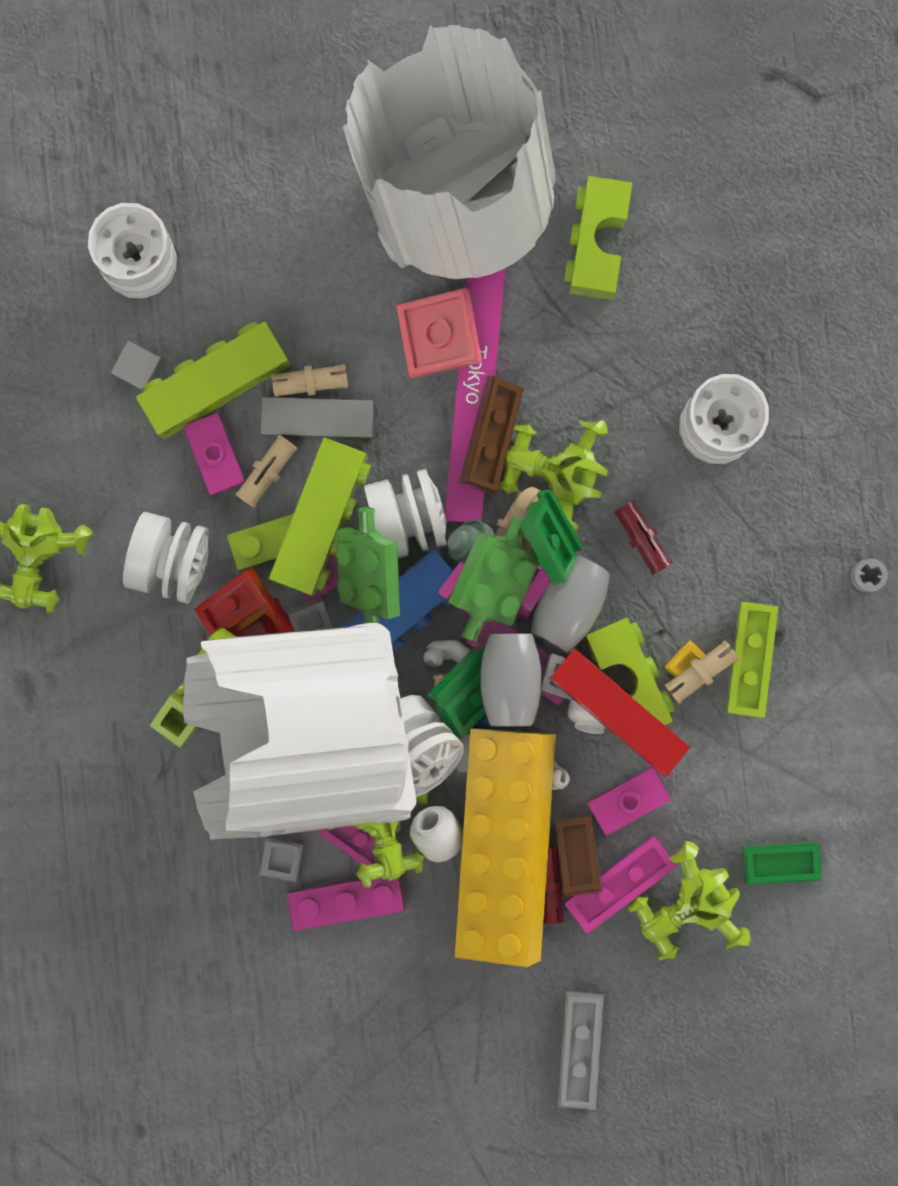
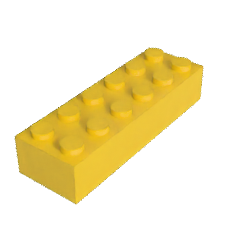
[455,728,556,967]

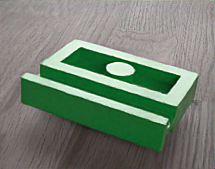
[520,489,583,584]
[427,647,486,738]

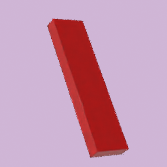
[549,649,690,777]

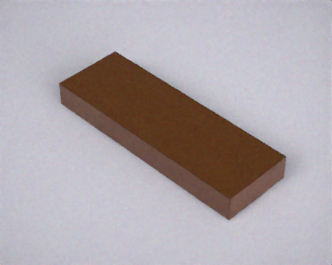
[459,376,524,494]

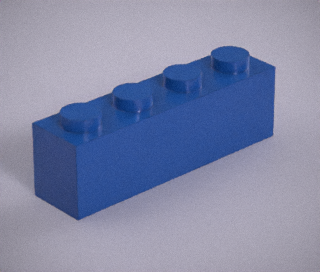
[341,549,453,653]

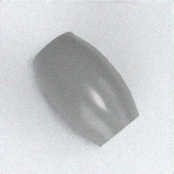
[531,555,610,654]
[480,634,542,726]

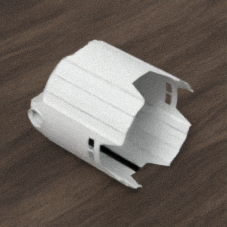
[343,25,556,279]
[183,623,416,840]

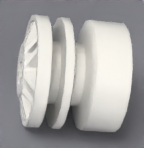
[88,203,177,298]
[679,374,769,464]
[364,469,447,558]
[123,512,209,604]
[400,695,464,797]

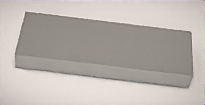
[261,397,374,439]
[557,991,604,1110]

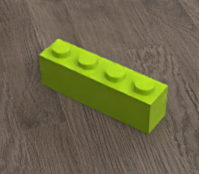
[136,321,291,440]
[269,437,372,597]

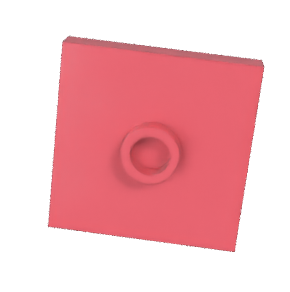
[396,288,482,379]

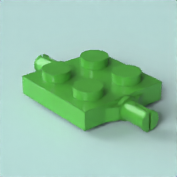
[336,507,400,624]
[449,516,539,642]

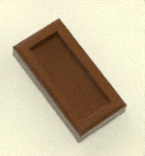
[554,816,603,897]

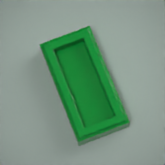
[742,842,822,885]

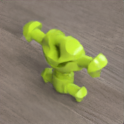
[498,420,608,533]
[0,504,94,613]
[328,792,429,888]
[627,841,751,961]

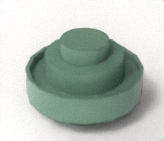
[448,519,495,570]

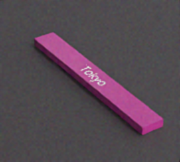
[445,268,505,523]

